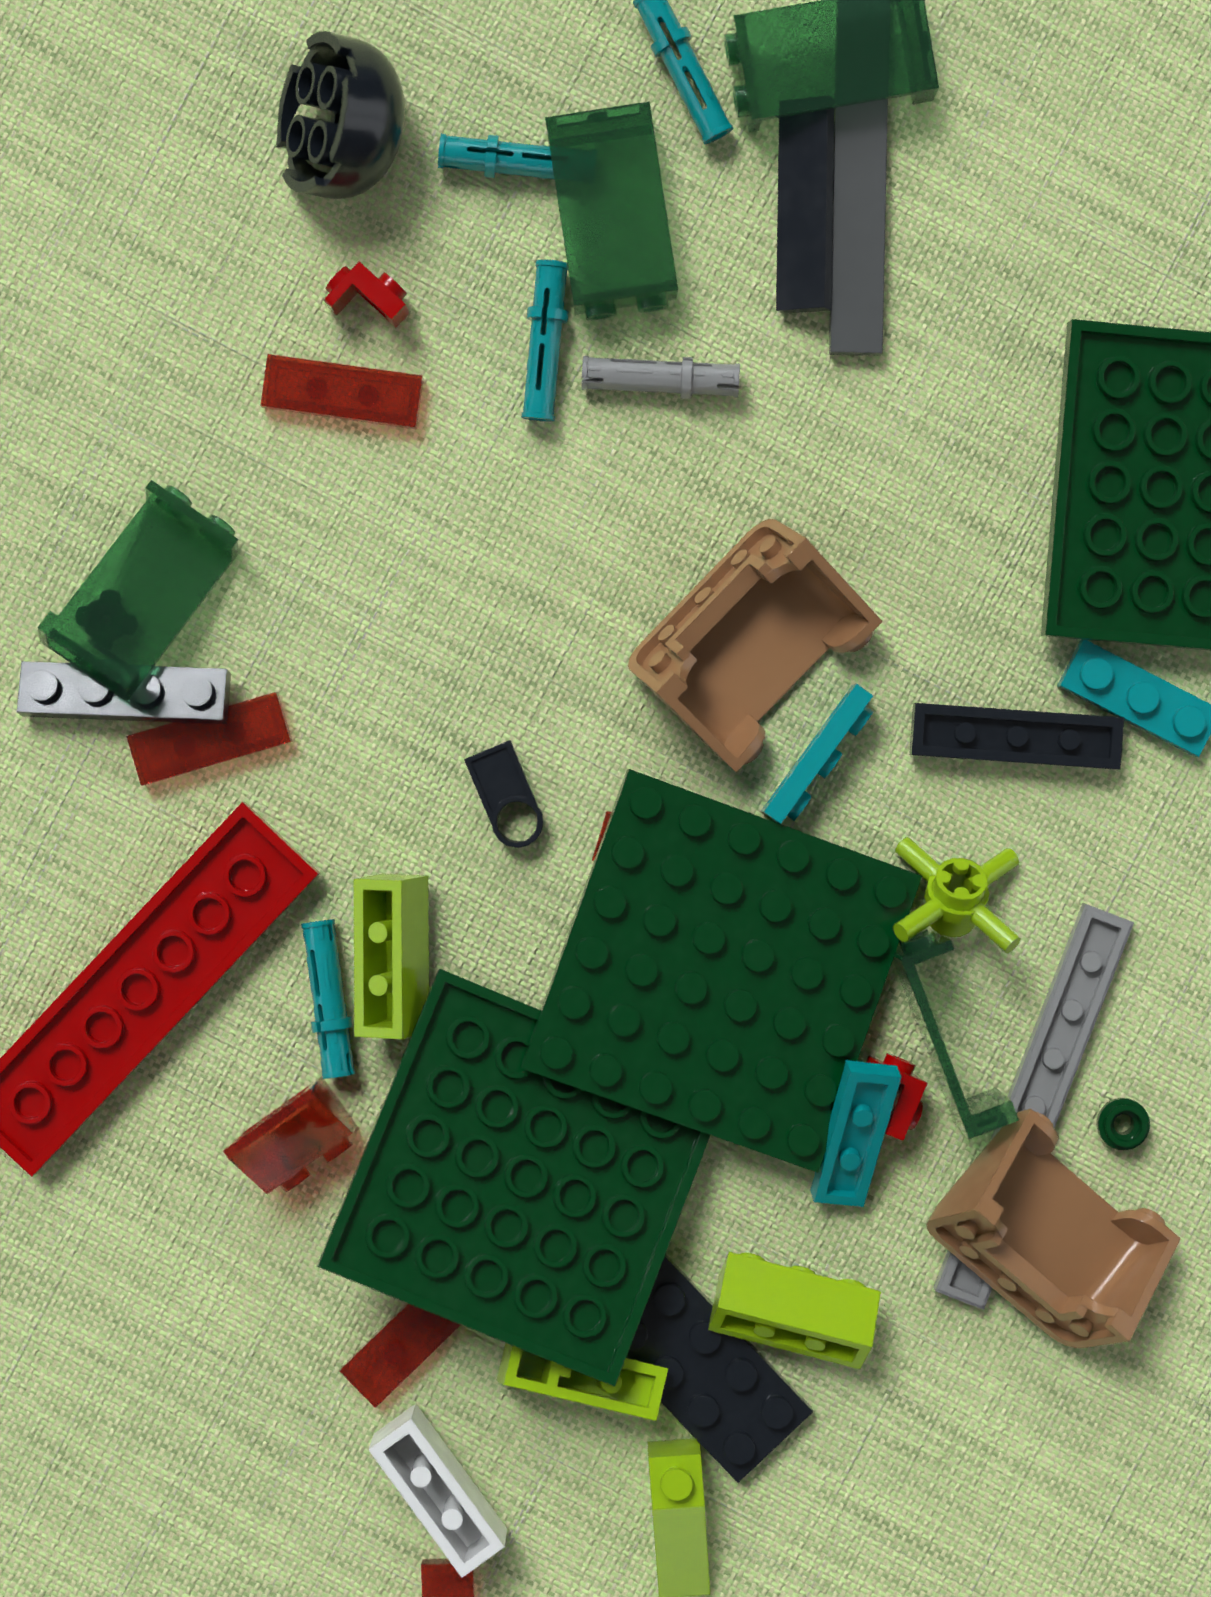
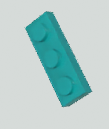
[1057,640,1211,757]
[761,684,874,824]
[810,1060,901,1207]

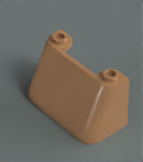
[628,519,883,772]
[926,1108,1181,1348]

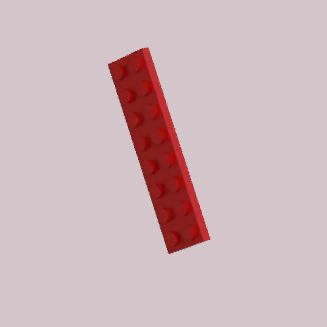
[0,802,320,1177]

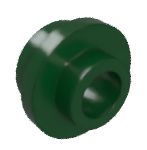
[1097,1098,1150,1150]

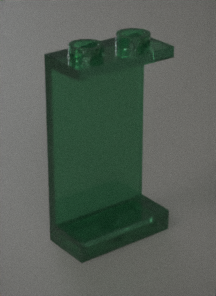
[724,0,939,133]
[545,101,678,320]
[37,480,239,702]
[893,928,1019,1139]

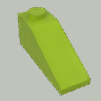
[496,1343,668,1421]
[647,1438,711,1597]

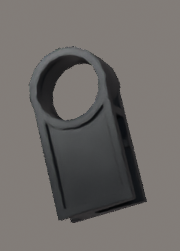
[464,740,544,848]

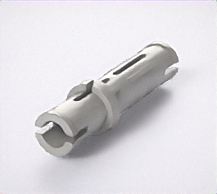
[582,356,740,399]

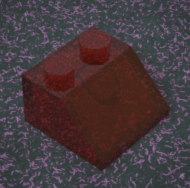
[223,1076,358,1194]

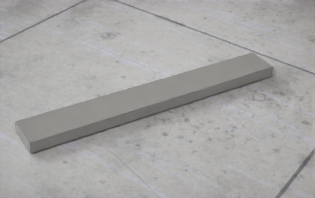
[933,903,1134,1310]

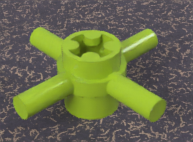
[893,837,1021,954]

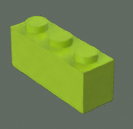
[353,874,429,1040]
[708,1252,881,1369]

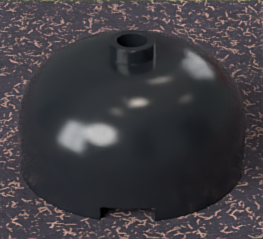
[276,31,405,199]

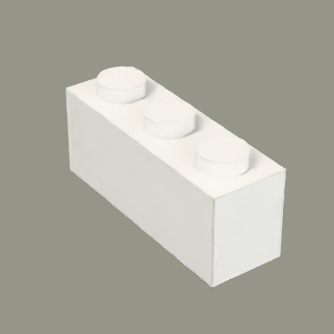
[368,1404,507,1578]

